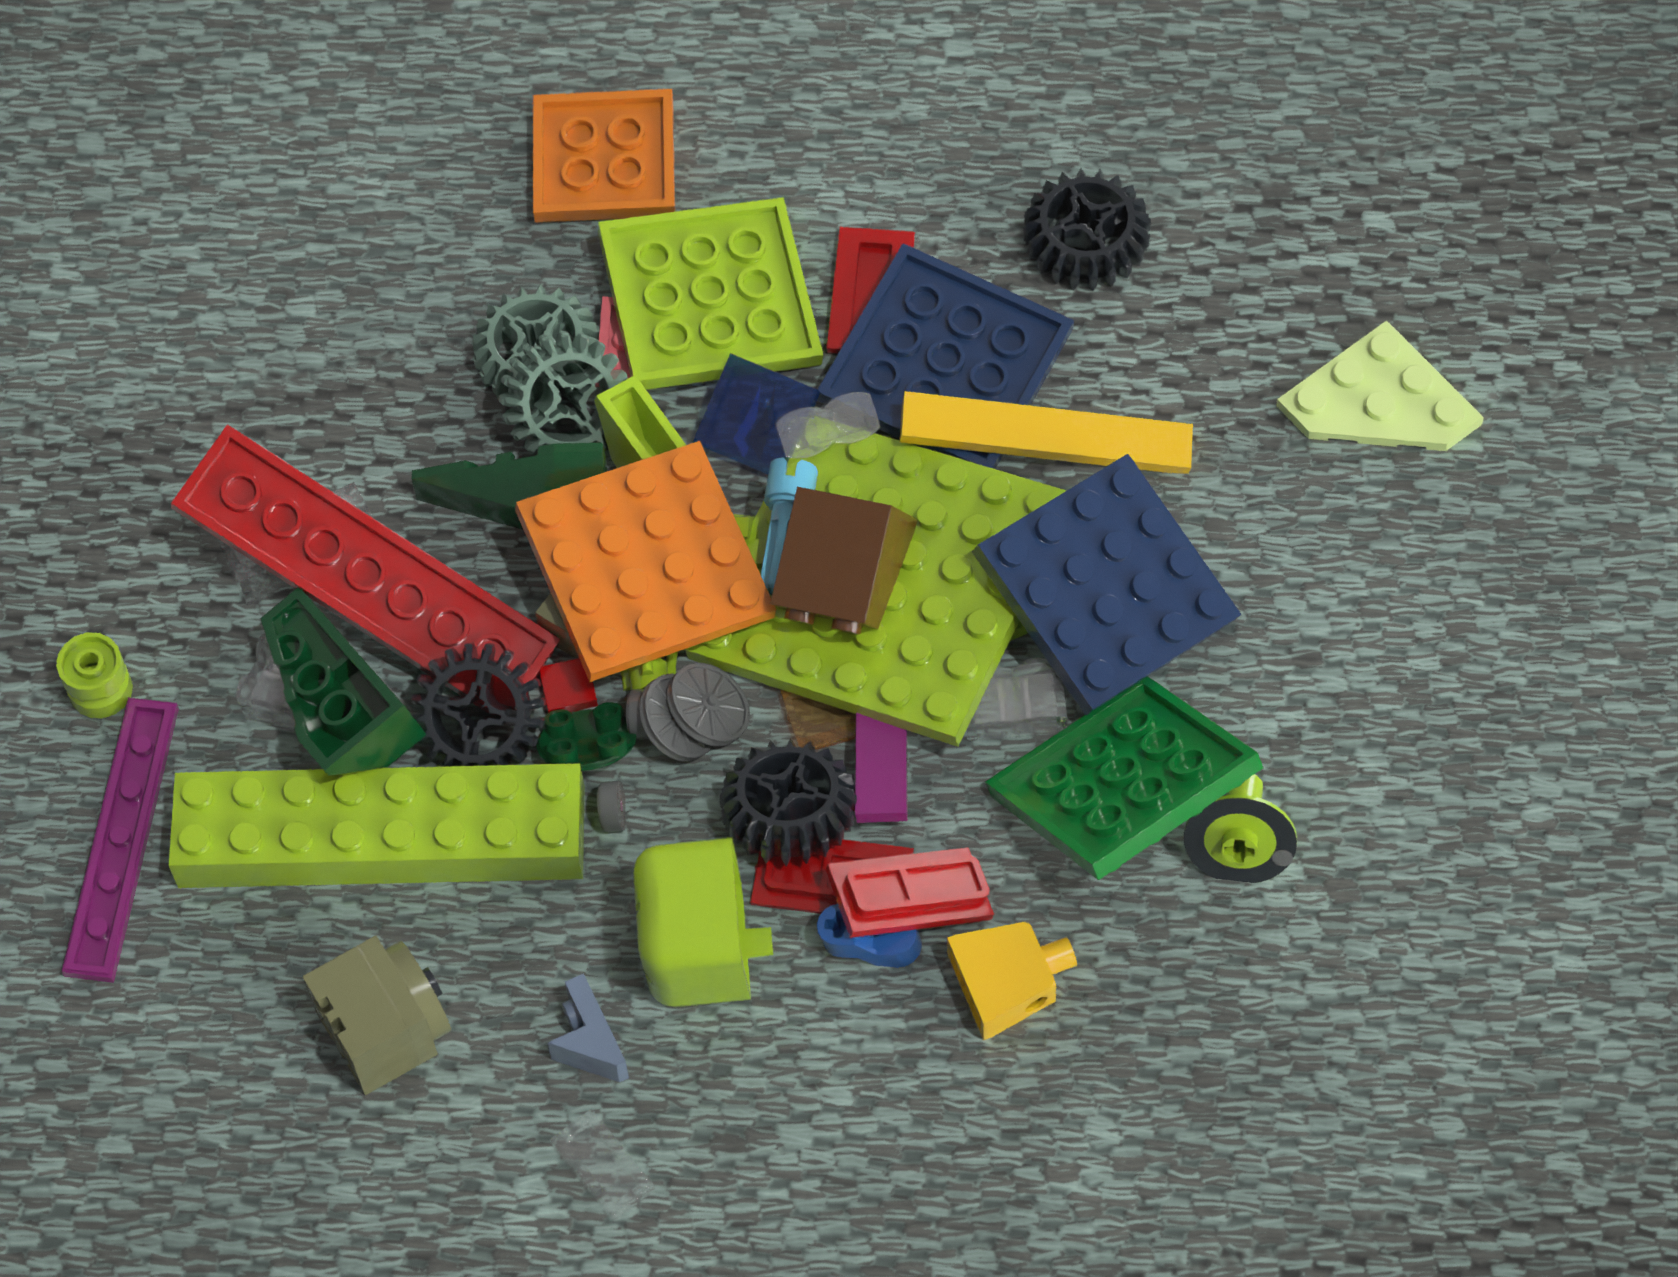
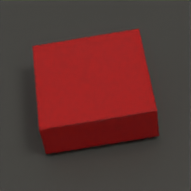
[540,658,598,713]

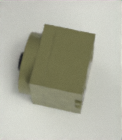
[302,935,451,1096]

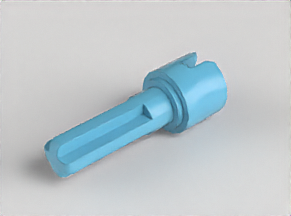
[761,457,818,595]

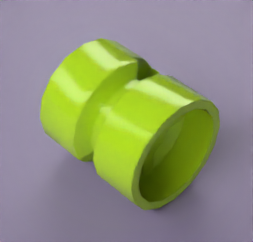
[56,632,133,719]

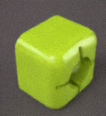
[633,837,773,1007]

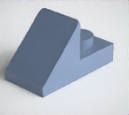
[547,973,629,1082]

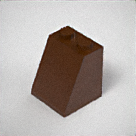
[770,486,917,635]

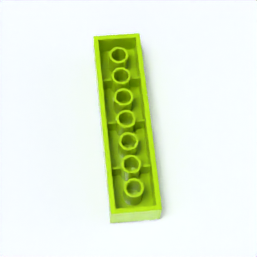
[169,764,585,888]

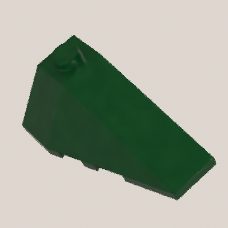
[411,443,608,530]
[260,588,426,776]

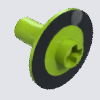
[1183,774,1297,883]

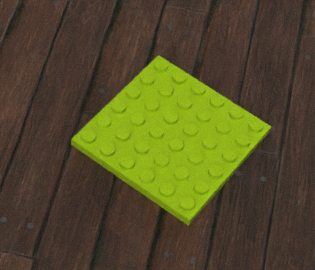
[685,414,1067,747]

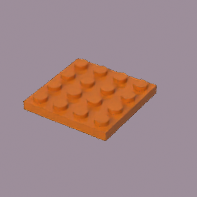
[515,441,776,682]

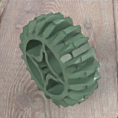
[472,284,600,410]
[499,331,628,454]

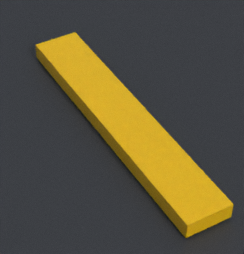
[900,391,1193,474]

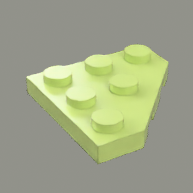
[1277,321,1484,451]

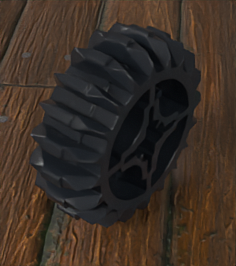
[1023,168,1151,291]
[410,642,546,767]
[720,738,857,866]

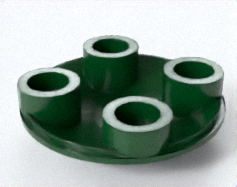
[537,702,637,771]

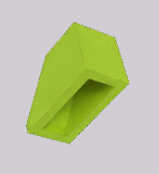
[594,375,686,468]

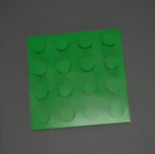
[985,677,1263,881]

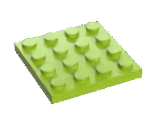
[598,197,823,390]

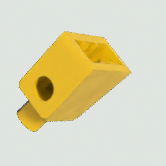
[947,922,1077,1041]

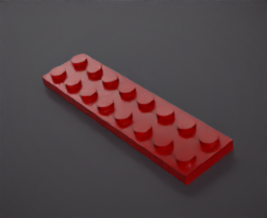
[171,424,560,715]

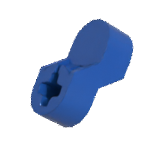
[817,904,922,968]

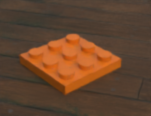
[533,89,675,223]

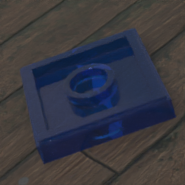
[693,353,821,474]

